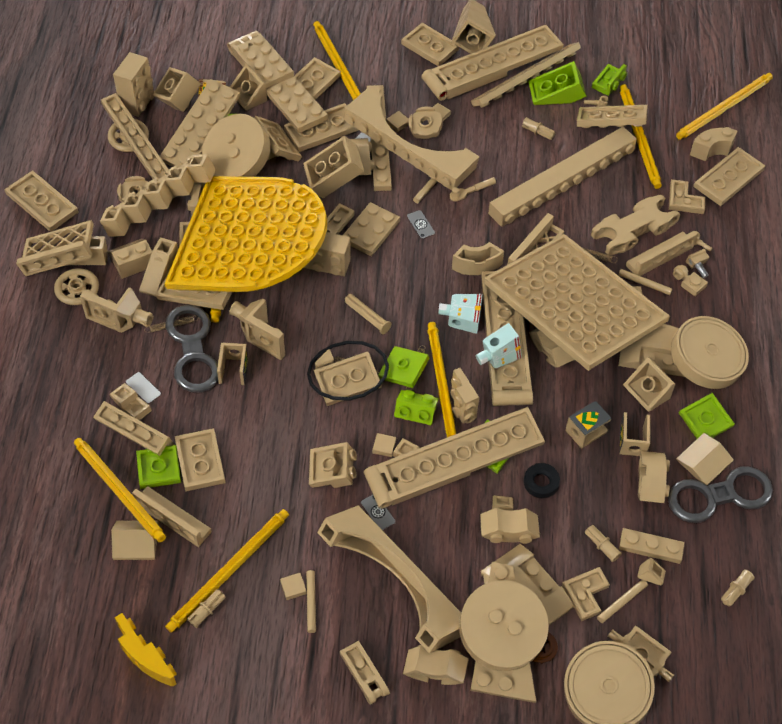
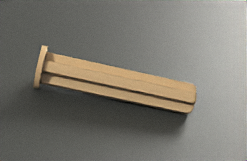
[345,294,392,334]

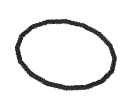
[307,340,389,401]

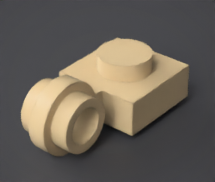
[673,265,708,296]

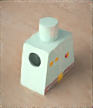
[438,294,482,334]
[475,323,522,368]

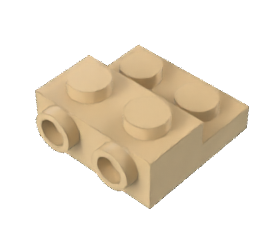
[450,368,479,424]
[309,442,357,488]

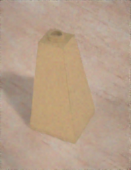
[451,0,496,54]

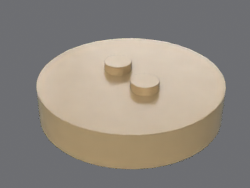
[202,114,271,177]
[671,316,749,389]
[459,580,549,671]
[564,641,655,724]

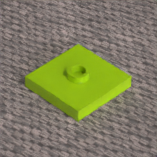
[378,346,430,388]
[679,393,735,439]
[136,445,181,489]

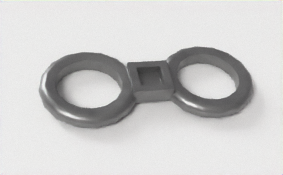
[166,305,218,393]
[668,466,773,523]

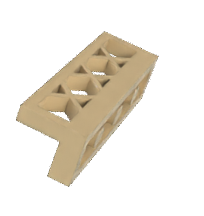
[507,213,564,265]
[626,231,698,276]
[93,401,175,456]
[132,486,212,547]

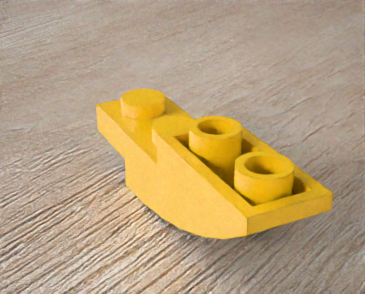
[115,613,177,687]

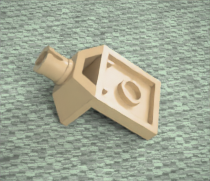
[80,288,154,333]
[229,299,285,360]

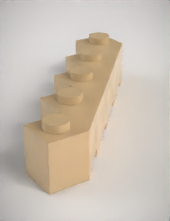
[100,154,216,237]

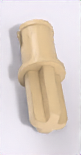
[522,117,555,140]
[585,525,622,562]
[721,570,755,606]
[187,590,225,628]

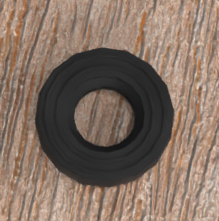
[523,463,560,498]

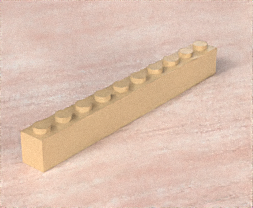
[488,127,637,227]

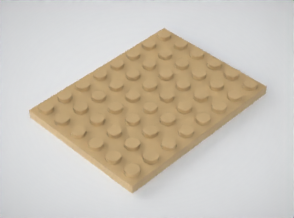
[484,234,670,371]

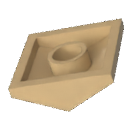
[676,433,733,485]

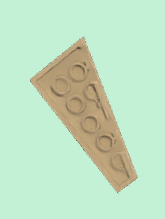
[470,562,536,703]

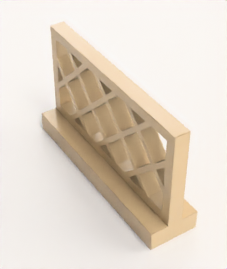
[16,220,94,276]

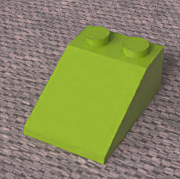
[528,61,587,105]

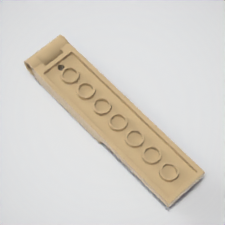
[421,25,564,101]
[227,30,328,133]
[481,271,533,406]
[364,407,545,509]

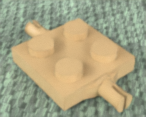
[608,626,674,682]

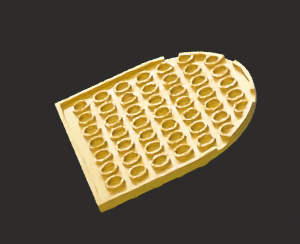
[164,176,327,292]

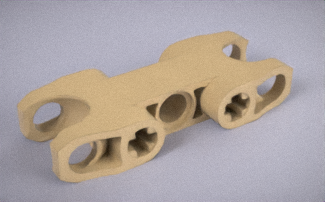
[591,195,680,255]

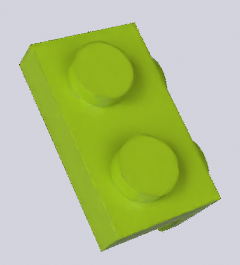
[591,64,627,96]
[394,390,439,425]

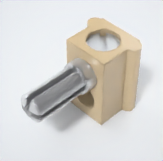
[686,249,709,278]

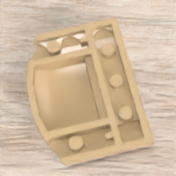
[618,324,685,377]
[481,544,574,625]

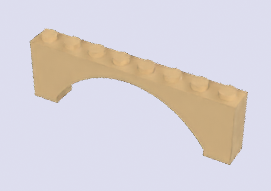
[343,86,479,190]
[317,505,461,654]

